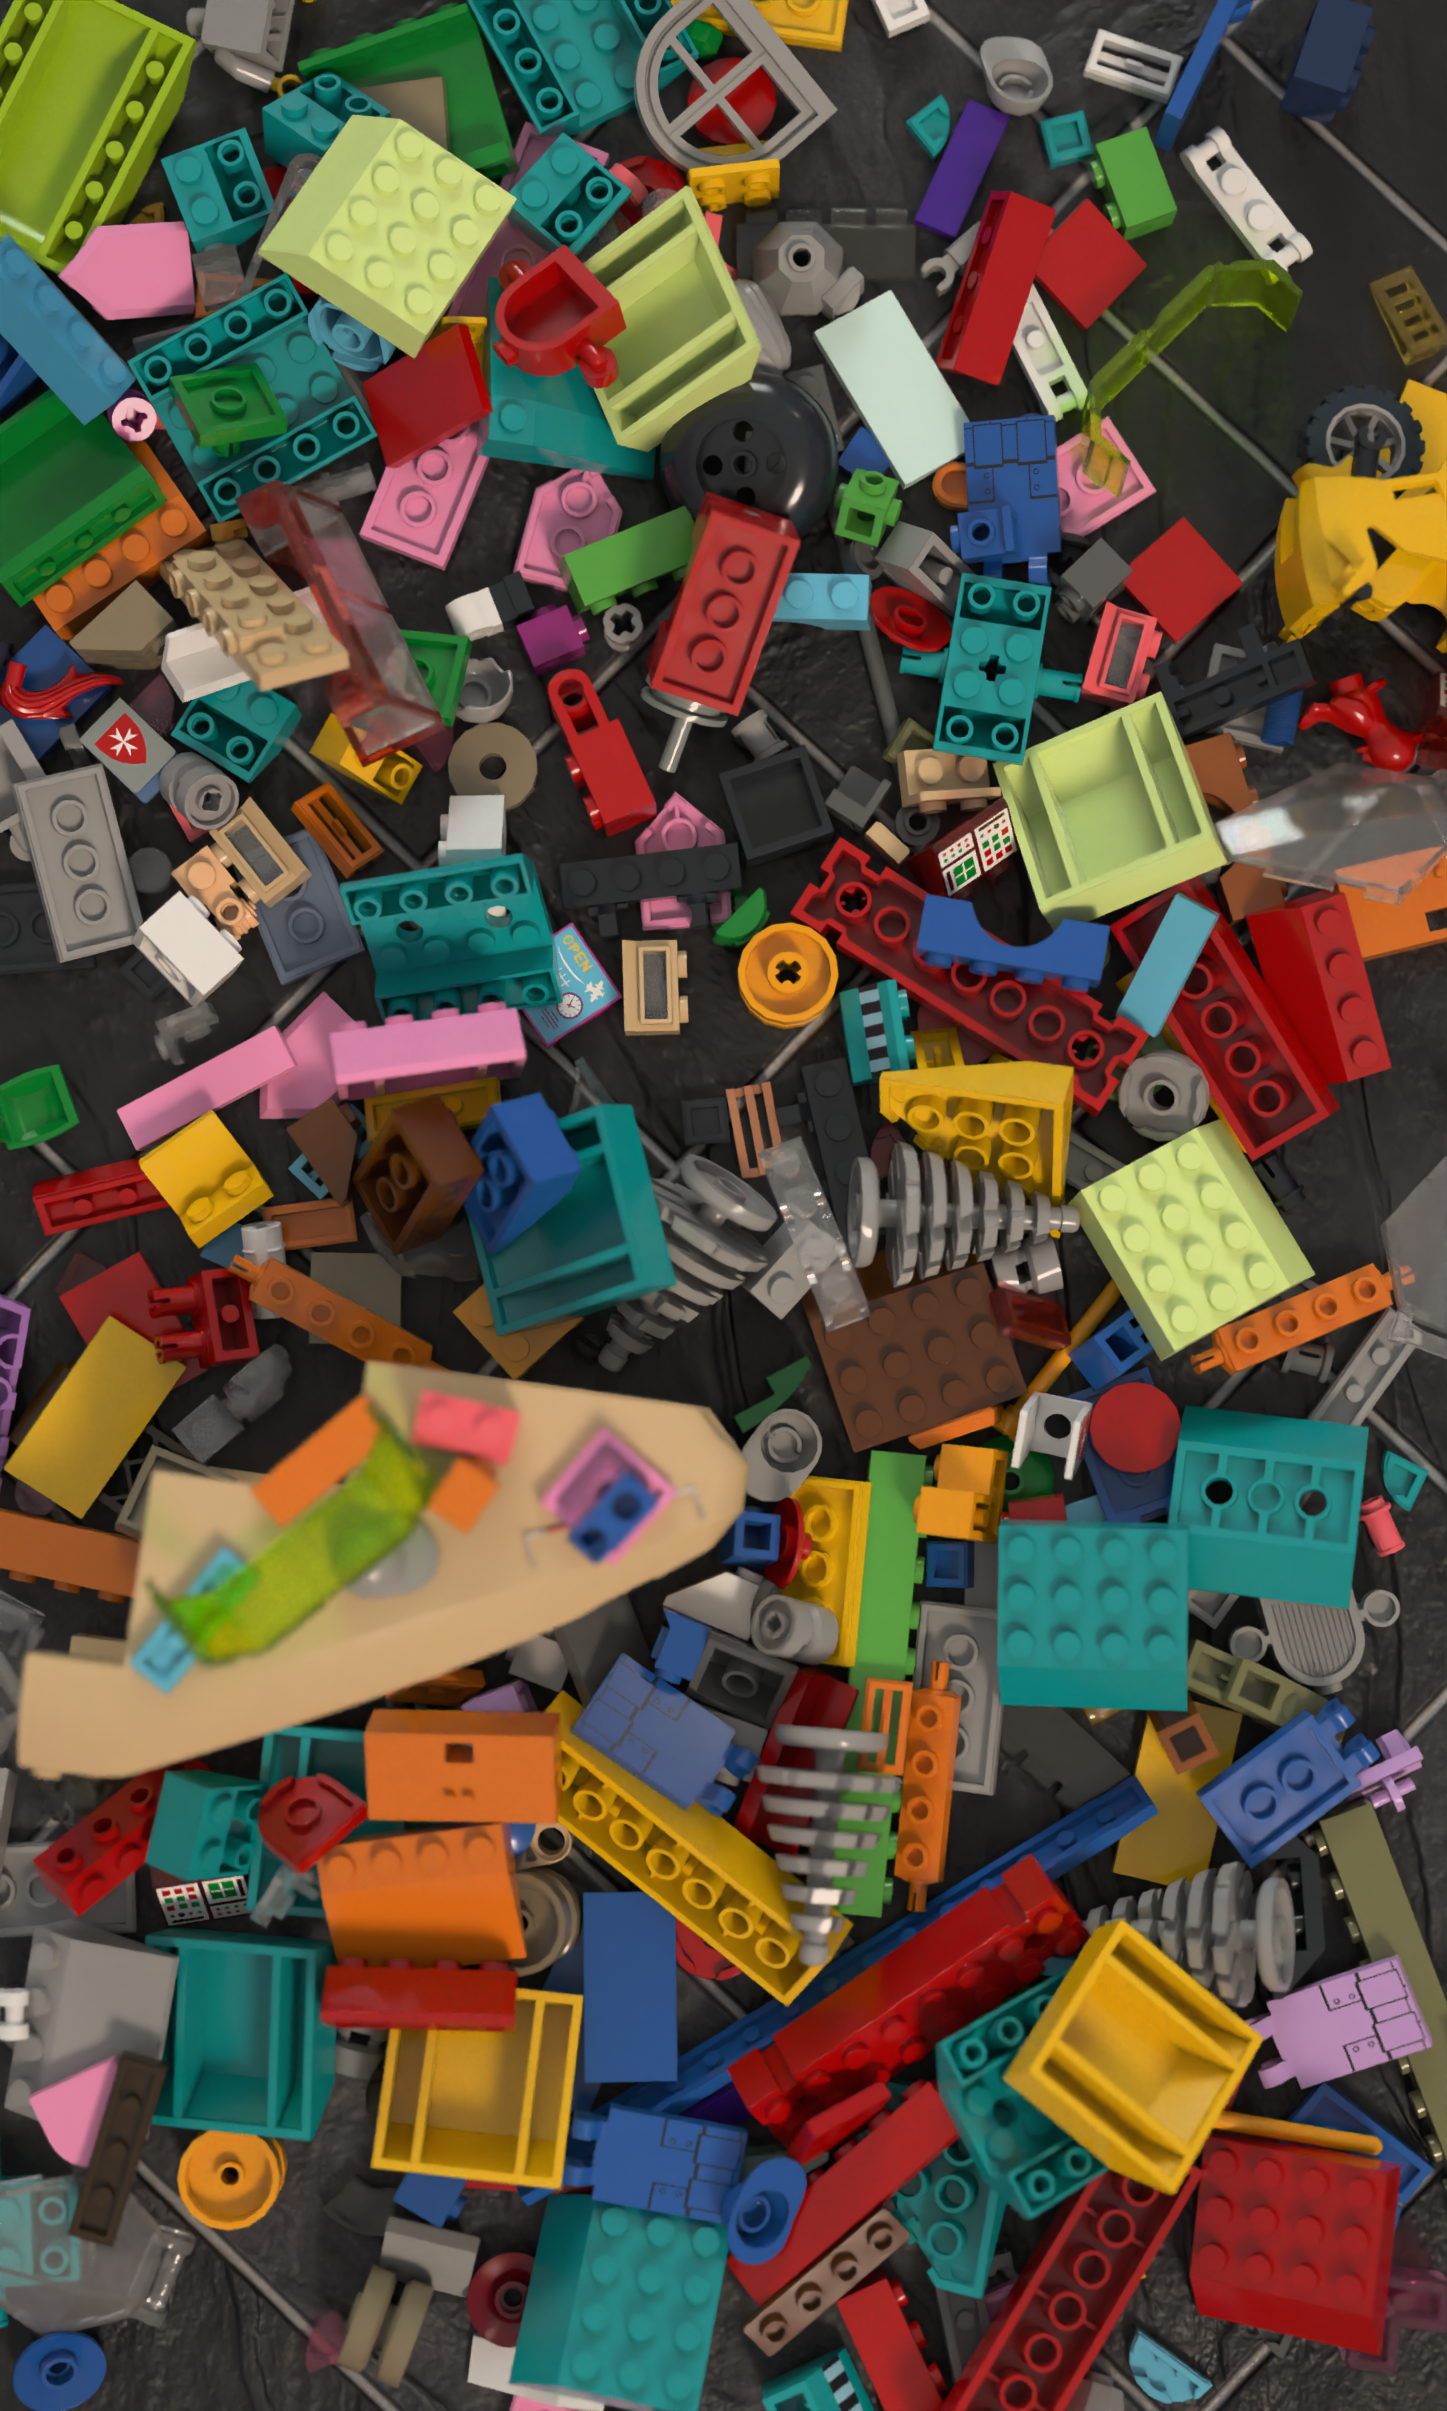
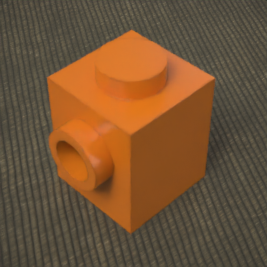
[426,1454,501,1535]

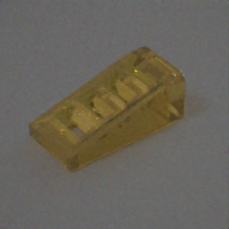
[1369,266,1447,366]

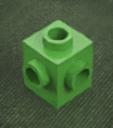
[834,468,903,547]

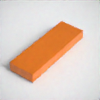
[250,1394,397,1528]

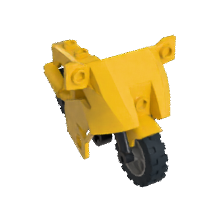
[1274,384,1447,653]

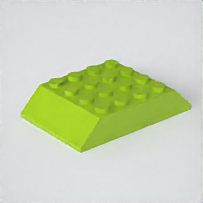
[0,0,197,275]

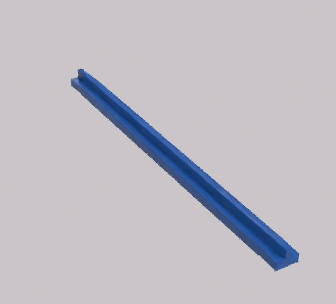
[516,1774,1159,2206]

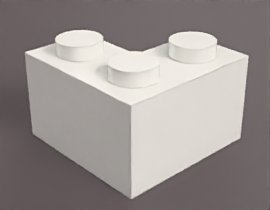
[438,795,507,917]

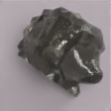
[31,1768,123,1829]

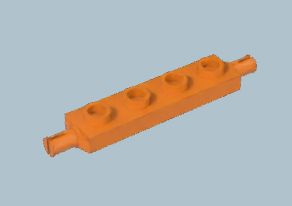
[227,1253,454,1373]
[1190,1263,1411,1375]
[894,1660,962,1912]

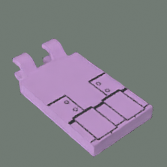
[1244,1954,1434,2089]

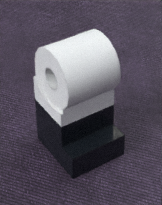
[445,570,535,641]

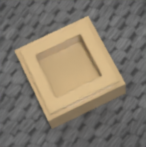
[864,821,910,870]

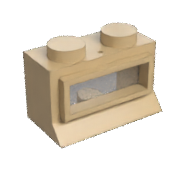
[209,797,312,908]
[622,940,689,1036]

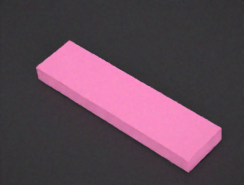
[116,1025,299,1151]

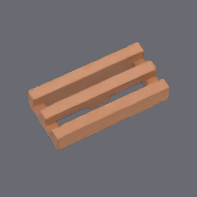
[725,1081,787,1180]

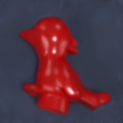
[1297,673,1424,774]

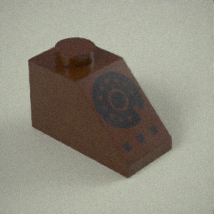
[286,1098,362,1207]

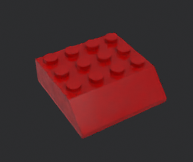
[1190,2130,1401,2356]

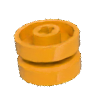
[738,922,839,1029]
[177,2130,288,2231]

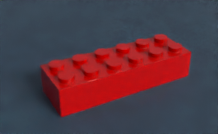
[1110,875,1341,1161]

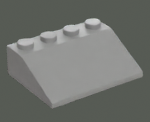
[4,1919,179,2139]

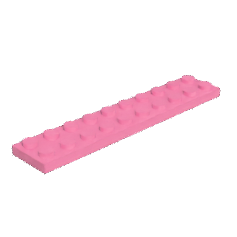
[359,122,610,571]

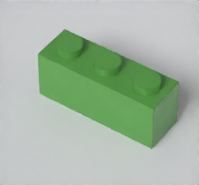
[557,506,695,616]

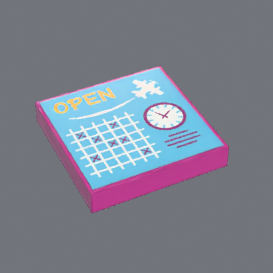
[521,922,623,1048]

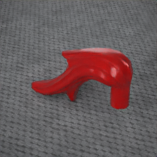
[0,660,124,720]

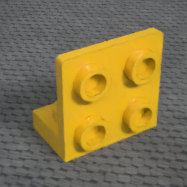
[686,140,780,212]
[138,1110,274,1249]

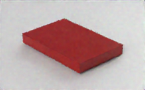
[363,324,493,468]
[59,1251,209,1391]

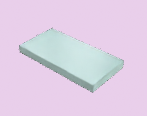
[813,290,970,490]

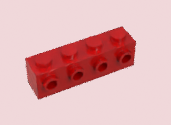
[32,1756,211,1917]

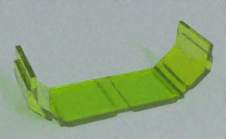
[1081,260,1303,497]
[144,1404,439,1668]

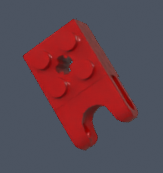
[548,669,657,838]

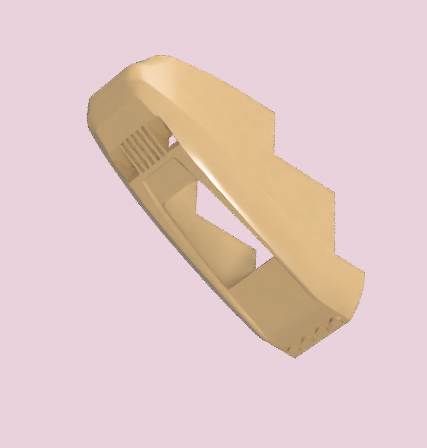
[18,1361,749,1779]

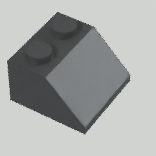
[685,1628,798,1729]

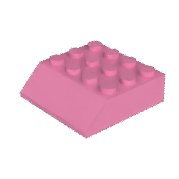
[330,1002,526,1103]

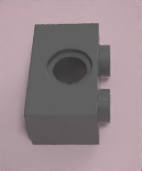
[1053,538,1133,628]

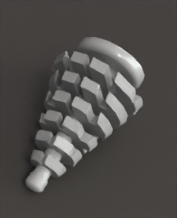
[847,1140,1081,1287]
[598,1154,778,1372]
[756,1724,902,1966]
[1082,1861,1296,2007]

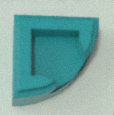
[905,95,950,161]
[1381,1450,1429,1512]

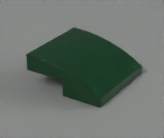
[734,1356,811,1433]

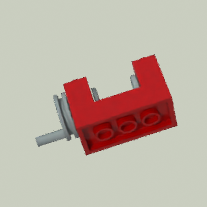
[640,491,800,773]

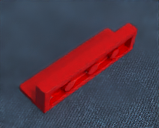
[935,191,1055,385]
[733,1667,859,1854]

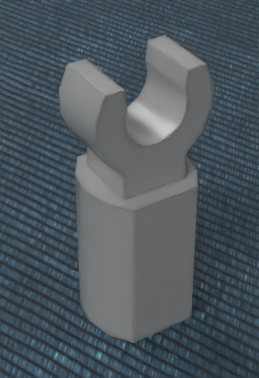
[920,221,981,296]

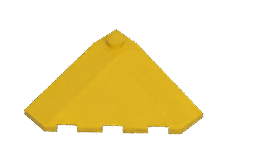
[880,1061,1074,1238]

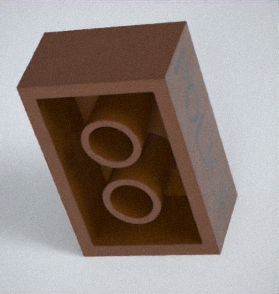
[351,1094,484,1255]

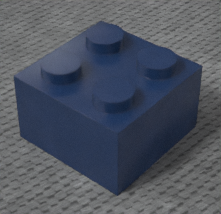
[1279,0,1376,126]

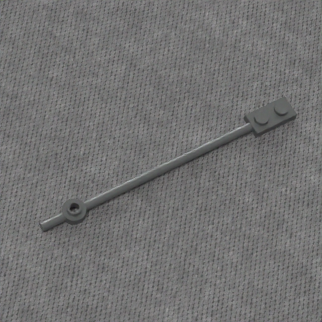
[781,364,943,892]

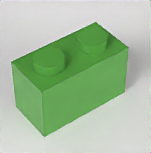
[1088,127,1178,241]

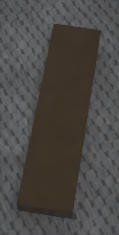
[67,2050,169,2248]

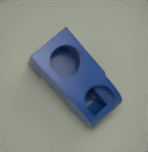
[565,1466,659,1565]

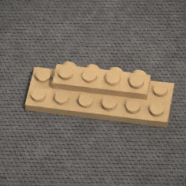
[160,539,349,691]

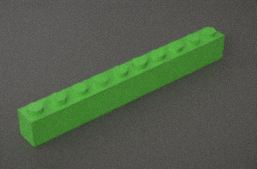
[831,1449,934,1917]

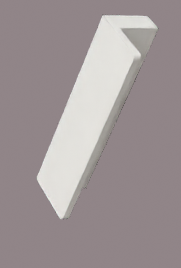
[161,582,345,703]

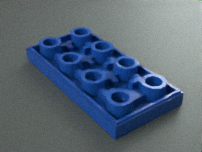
[583,1892,678,2083]

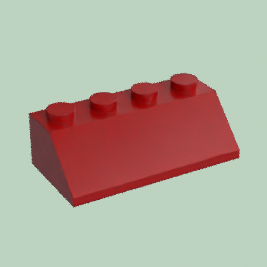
[1245,888,1392,1084]
[321,1958,518,2033]

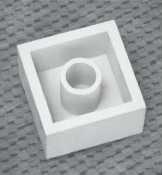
[132,891,244,1008]

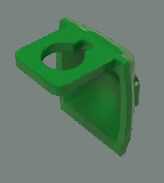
[712,888,770,948]
[0,1064,80,1150]

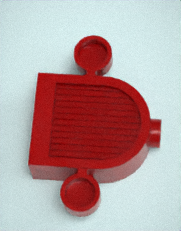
[493,244,626,388]

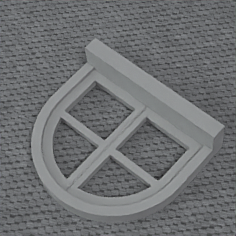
[634,0,837,173]

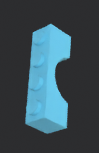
[772,573,872,631]

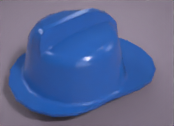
[721,2157,807,2265]

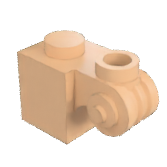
[171,846,260,941]

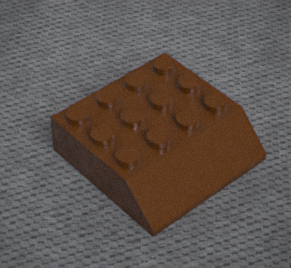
[800,1244,1028,1453]

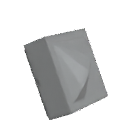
[821,266,864,322]

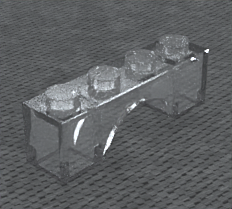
[758,1136,871,1332]

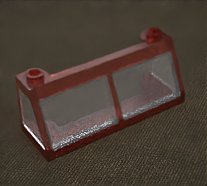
[235,479,446,768]

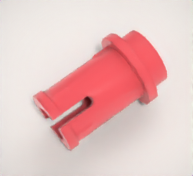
[1359,1495,1406,1557]

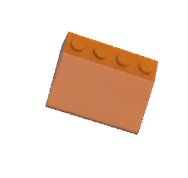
[33,439,214,643]
[317,1822,527,1969]

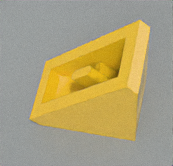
[910,1027,965,1070]

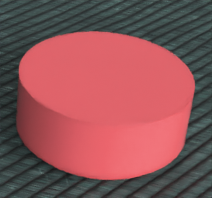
[609,163,649,207]

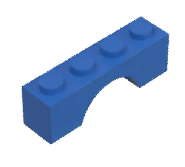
[915,894,1110,992]

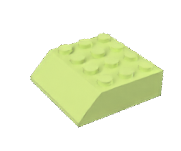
[258,115,517,359]
[583,186,762,452]
[993,691,1227,932]
[1068,1119,1316,1361]

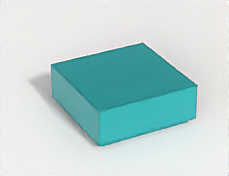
[1038,110,1093,169]

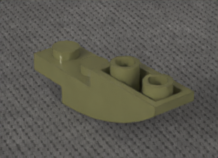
[1188,1639,1347,1745]

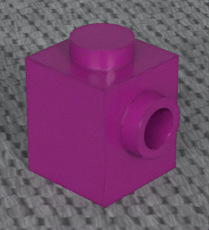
[516,604,590,676]

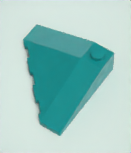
[476,277,655,480]
[853,2077,1010,2299]

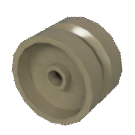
[495,1866,583,1976]
[337,2264,435,2388]

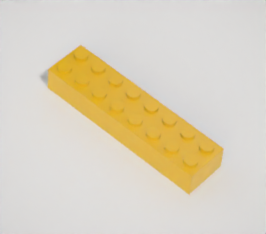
[544,1690,853,2007]

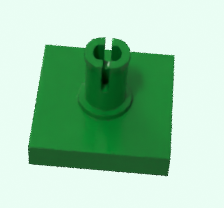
[169,362,288,457]
[362,627,472,727]

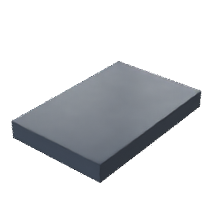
[232,829,366,986]

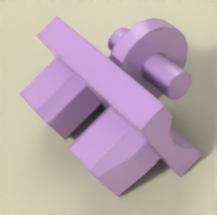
[1345,1729,1423,1813]

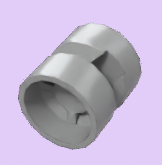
[159,752,239,830]
[988,1232,1063,1304]
[751,1595,839,1665]
[335,2028,390,2080]

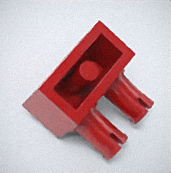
[147,1266,260,1369]

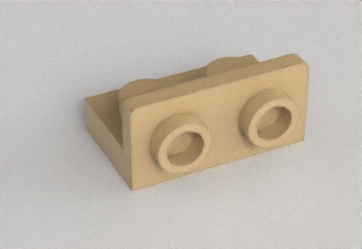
[896,749,1002,814]

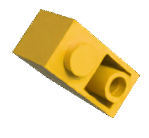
[309,713,423,805]

